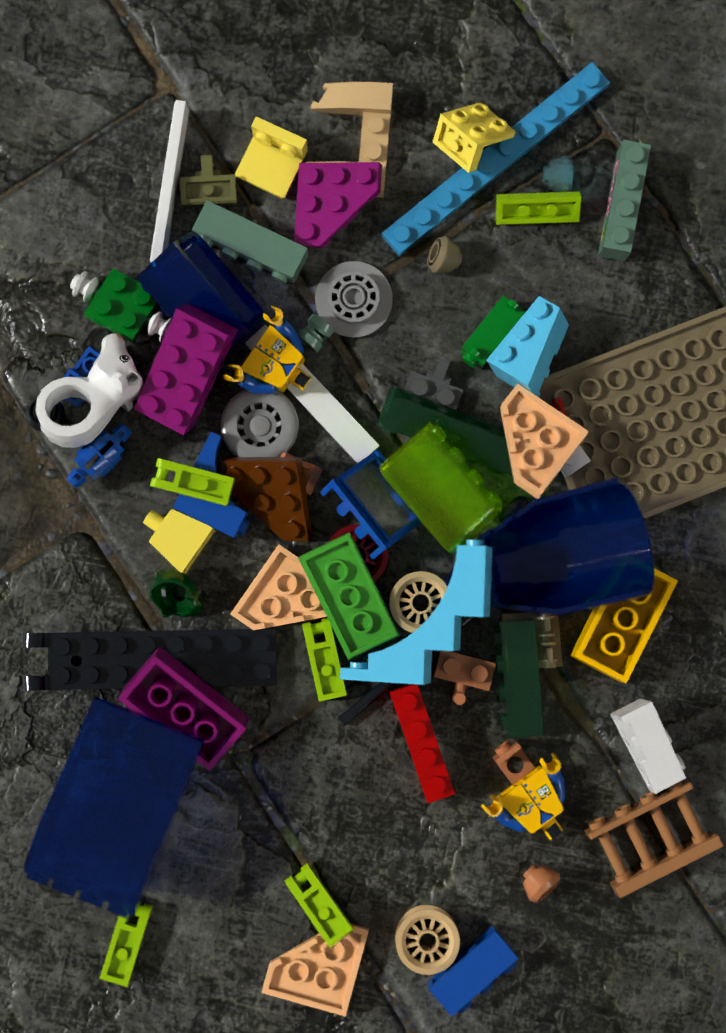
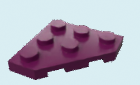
[294,162,382,248]

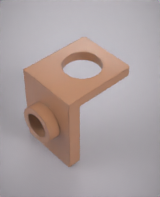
[492,740,535,784]

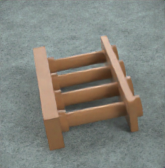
[584,780,723,898]

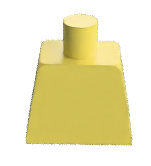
[143,509,216,574]

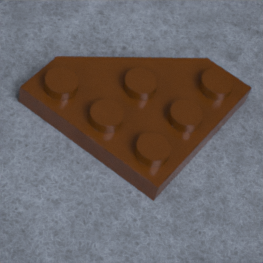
[220,457,313,542]

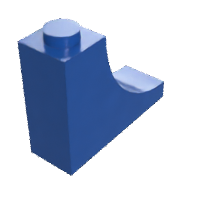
[173,432,250,539]

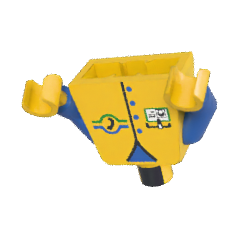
[223,306,312,394]
[481,753,565,840]

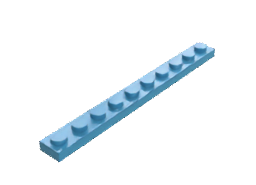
[382,62,610,257]

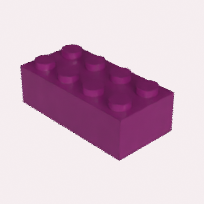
[134,303,238,435]
[118,646,249,771]

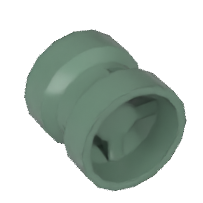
[297,314,334,353]

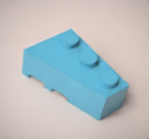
[486,296,569,397]

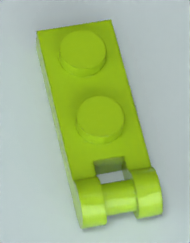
[150,458,235,507]
[302,618,347,702]
[285,862,355,948]
[99,897,153,987]

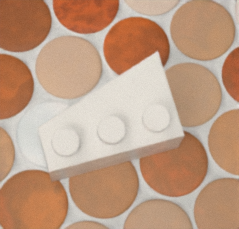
[610,699,686,794]

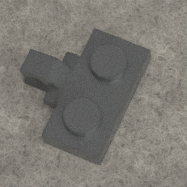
[401,358,463,417]

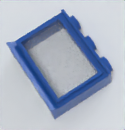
[320,449,430,559]

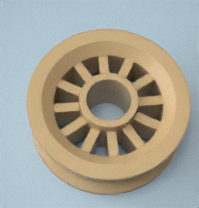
[389,571,448,633]
[395,905,460,975]

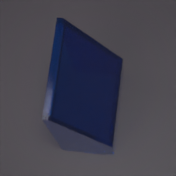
[23,697,204,918]

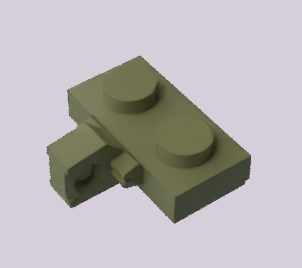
[180,155,237,208]

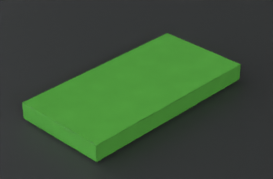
[298,532,400,660]

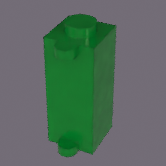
[460,295,525,370]

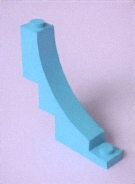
[340,540,492,685]

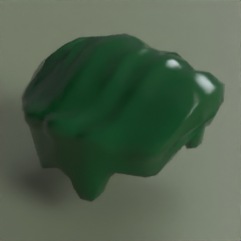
[149,568,203,618]

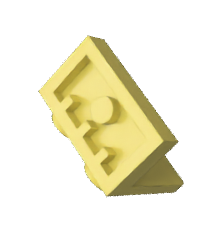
[433,103,516,173]
[235,117,308,199]

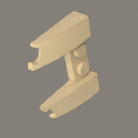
[306,82,393,198]

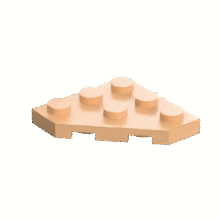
[500,384,589,500]
[230,544,327,630]
[261,923,369,1017]

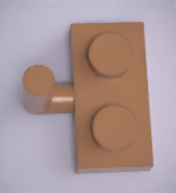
[433,650,496,705]

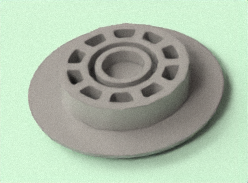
[315,261,393,337]
[220,389,299,457]

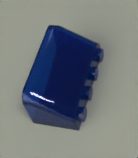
[136,232,264,349]

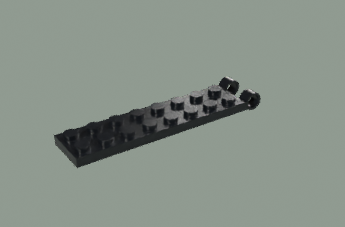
[23,628,277,691]

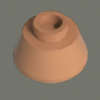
[523,864,560,903]

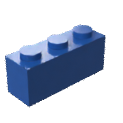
[427,925,518,1017]

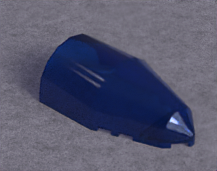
[445,477,655,615]

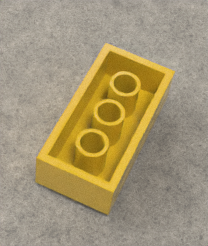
[569,554,678,683]

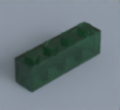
[494,618,544,738]

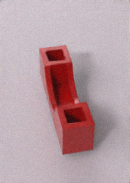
[389,684,455,803]

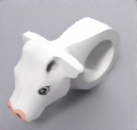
[36,333,144,448]

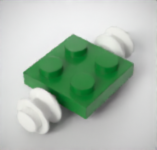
[70,268,173,343]

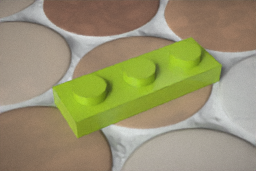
[495,191,581,225]

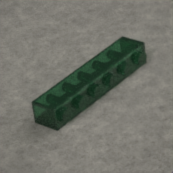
[377,386,513,476]

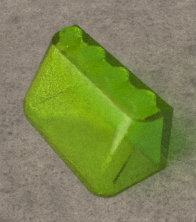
[379,421,502,554]

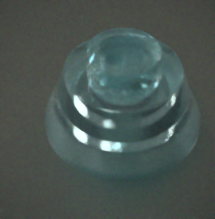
[542,155,573,192]

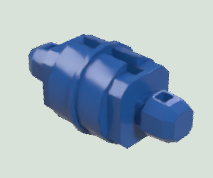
[67,424,131,488]

